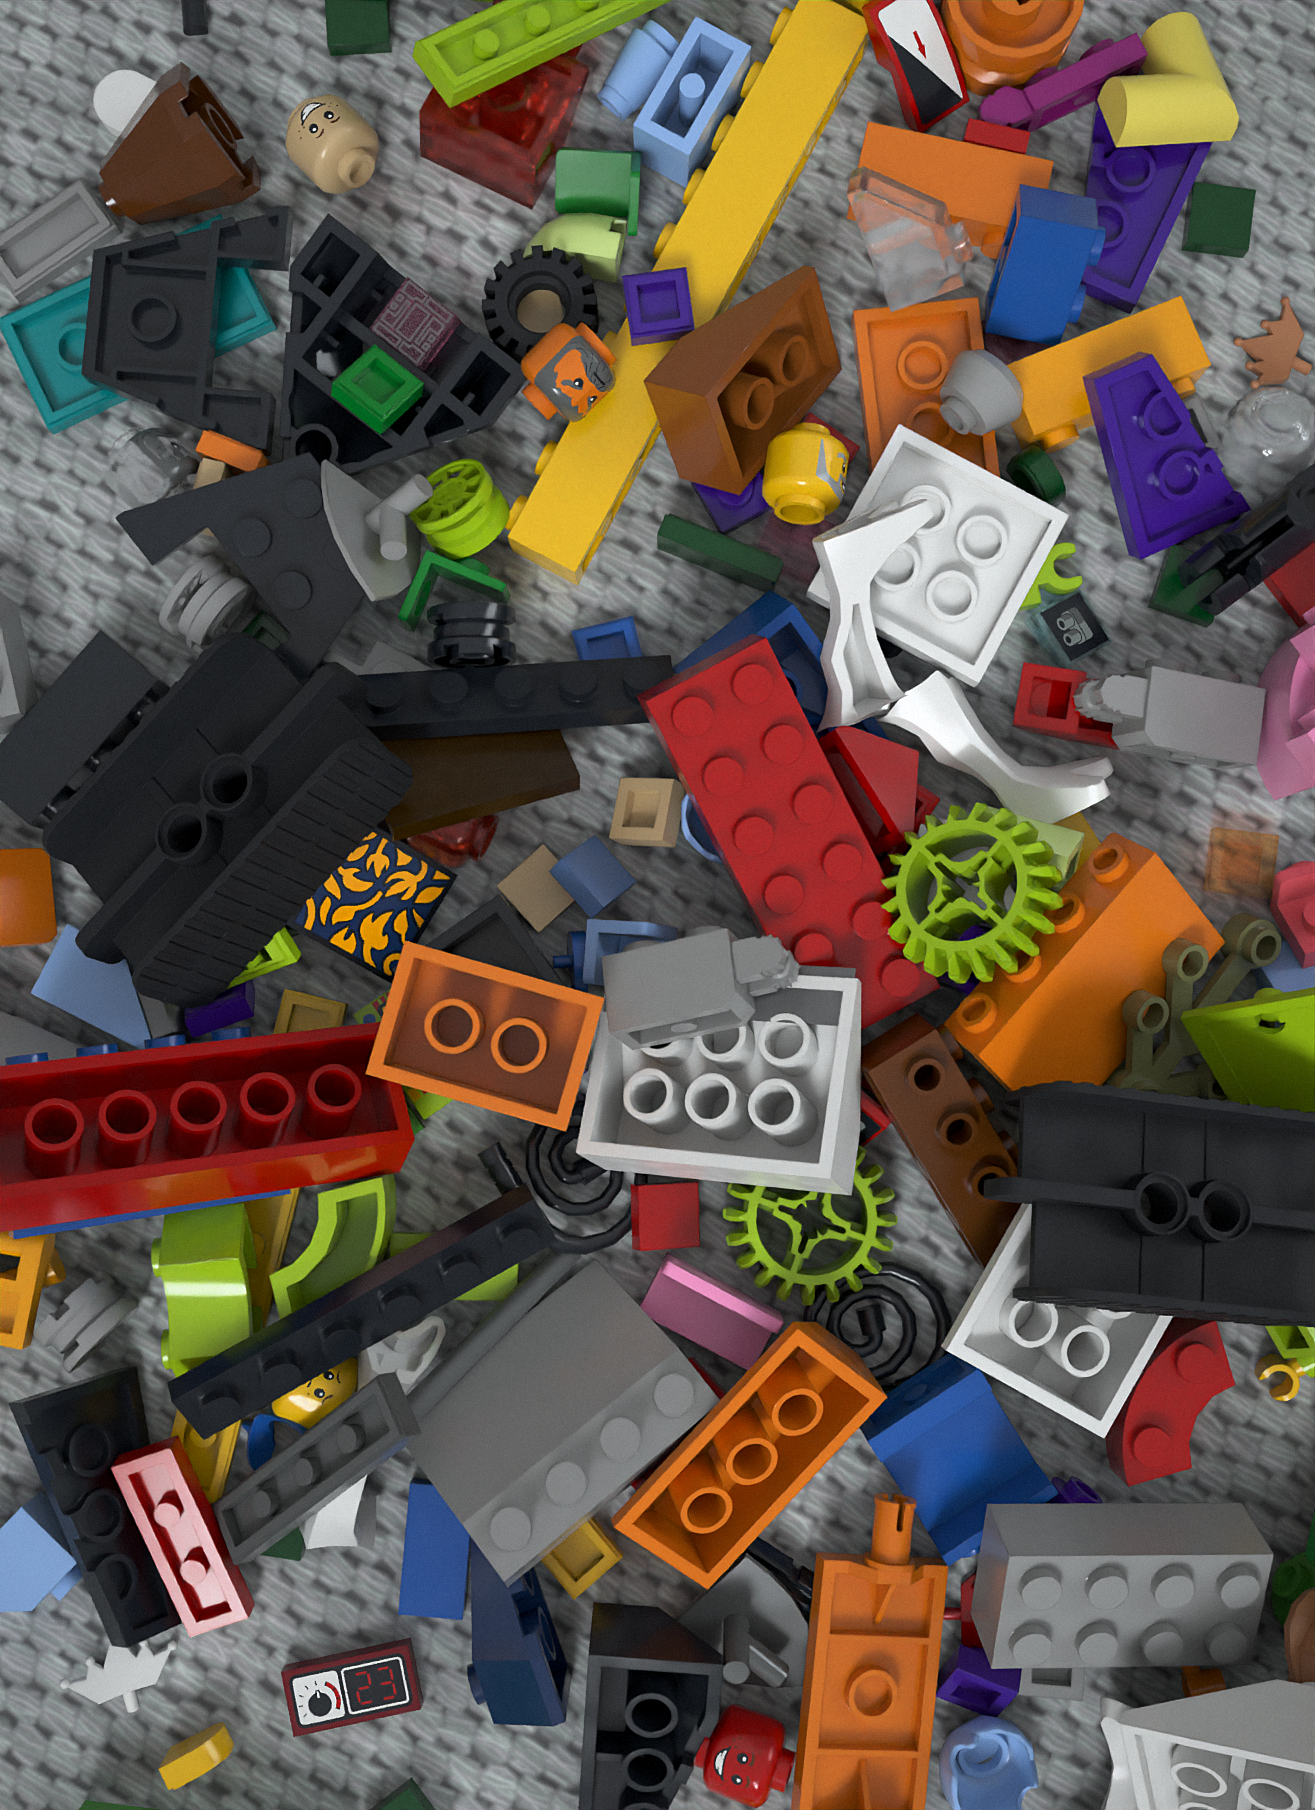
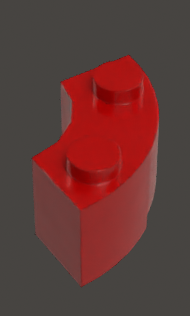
[1105,1317,1236,1487]

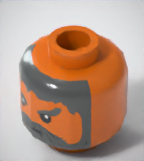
[521,322,617,422]

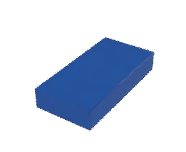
[398,1478,471,1620]

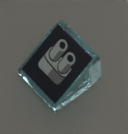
[1025,589,1113,669]

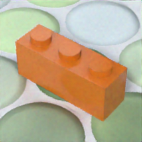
[846,122,1054,260]

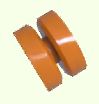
[938,0,1084,97]

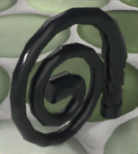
[477,1101,648,1255]
[803,1262,952,1394]

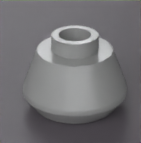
[940,349,1024,435]

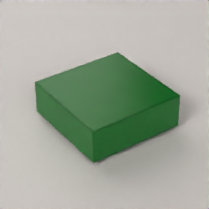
[331,344,424,435]

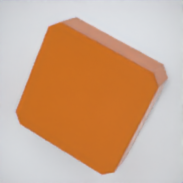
[0,848,57,948]

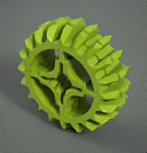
[880,802,1063,984]
[722,1144,898,1305]

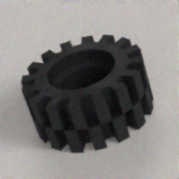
[482,245,599,365]

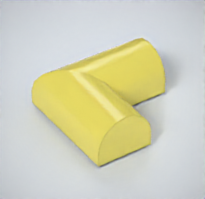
[1097,12,1239,147]

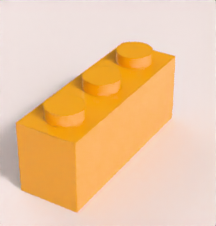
[1006,296,1211,454]

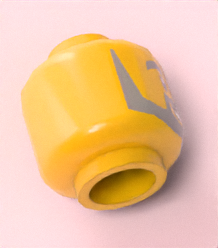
[761,423,849,525]

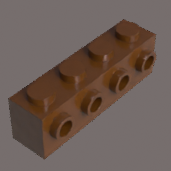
[861,1013,1022,1271]

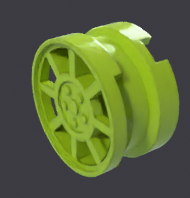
[408,459,510,560]

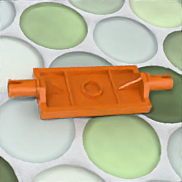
[791,1493,948,1810]

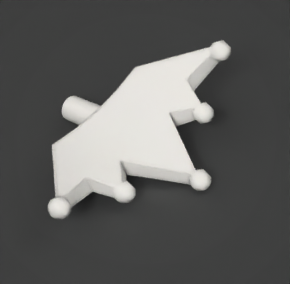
[59,1639,177,1713]

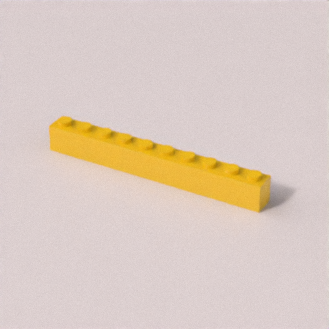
[505,0,870,586]

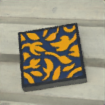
[286,826,458,984]

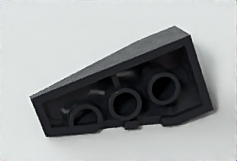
[578,1602,724,1810]

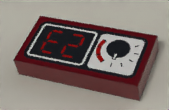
[281,1638,424,1737]

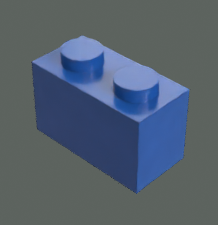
[985,184,1106,346]

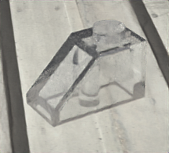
[847,166,973,312]

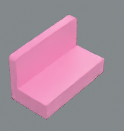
[639,1252,784,1370]

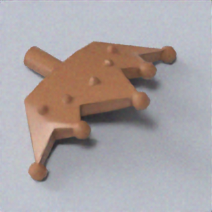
[1234,297,1312,389]

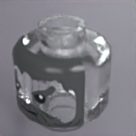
[106,427,200,509]

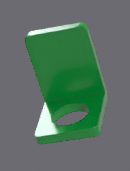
[555,147,641,236]
[398,550,510,632]

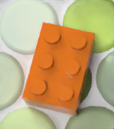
[366,941,605,1132]

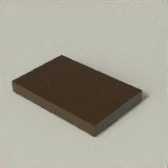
[381,729,580,841]

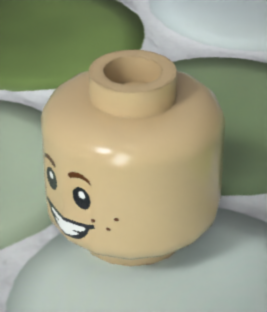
[285,94,379,194]

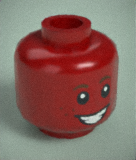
[694,1704,796,1808]

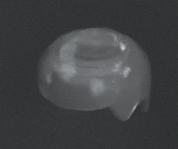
[1219,387,1315,491]

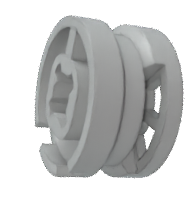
[159,555,257,655]
[33,1270,139,1373]

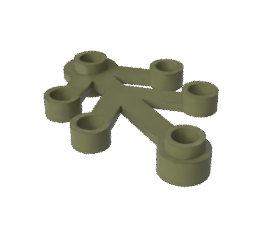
[1105,913,1282,1102]

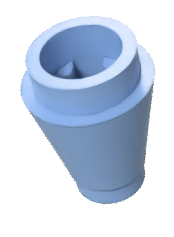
[597,20,679,122]

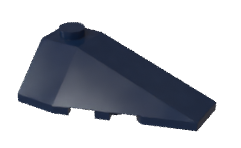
[467,1536,572,1727]

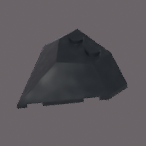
[279,213,527,477]

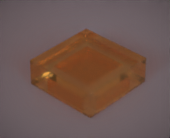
[1203,827,1279,900]

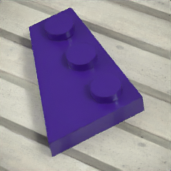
[1080,88,1213,314]
[1082,351,1252,560]

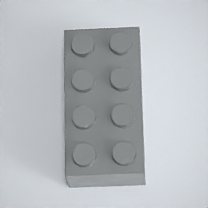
[970,1503,1274,1669]

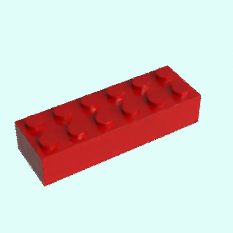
[637,634,940,1031]
[0,1022,415,1232]

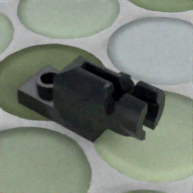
[1178,463,1315,616]

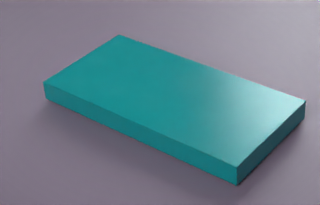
[0,214,277,435]

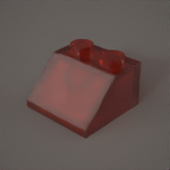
[419,12,590,210]

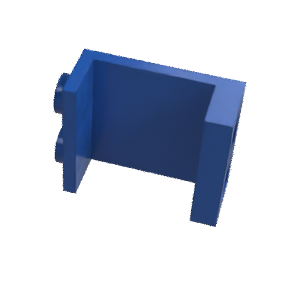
[859,1353,1058,1567]

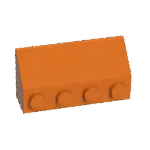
[611,1321,887,1590]

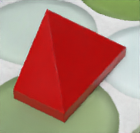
[818,726,919,855]

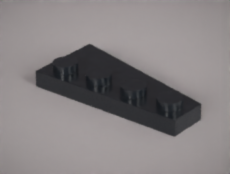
[8,1367,182,1648]

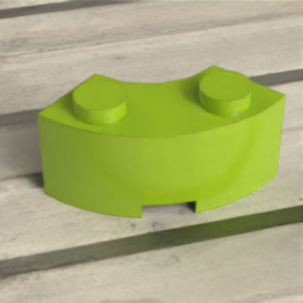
[269,1173,397,1319]
[151,1203,263,1378]

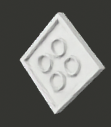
[805,424,1069,688]

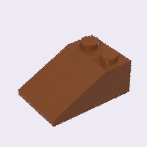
[643,265,842,495]

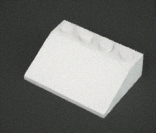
[576,975,861,1195]
[941,1191,1212,1438]
[1120,1679,1315,1810]

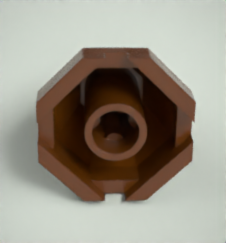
[98,62,261,225]

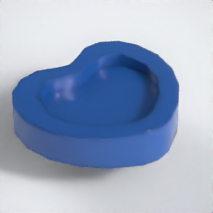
[553,930,588,993]

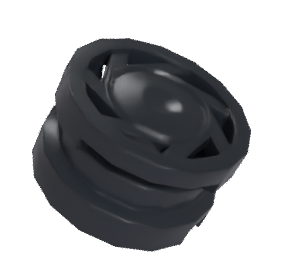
[427,601,516,669]

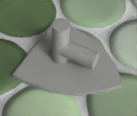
[321,459,433,602]

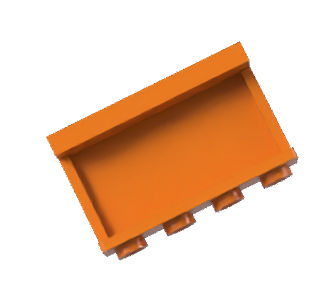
[944,833,1225,1109]

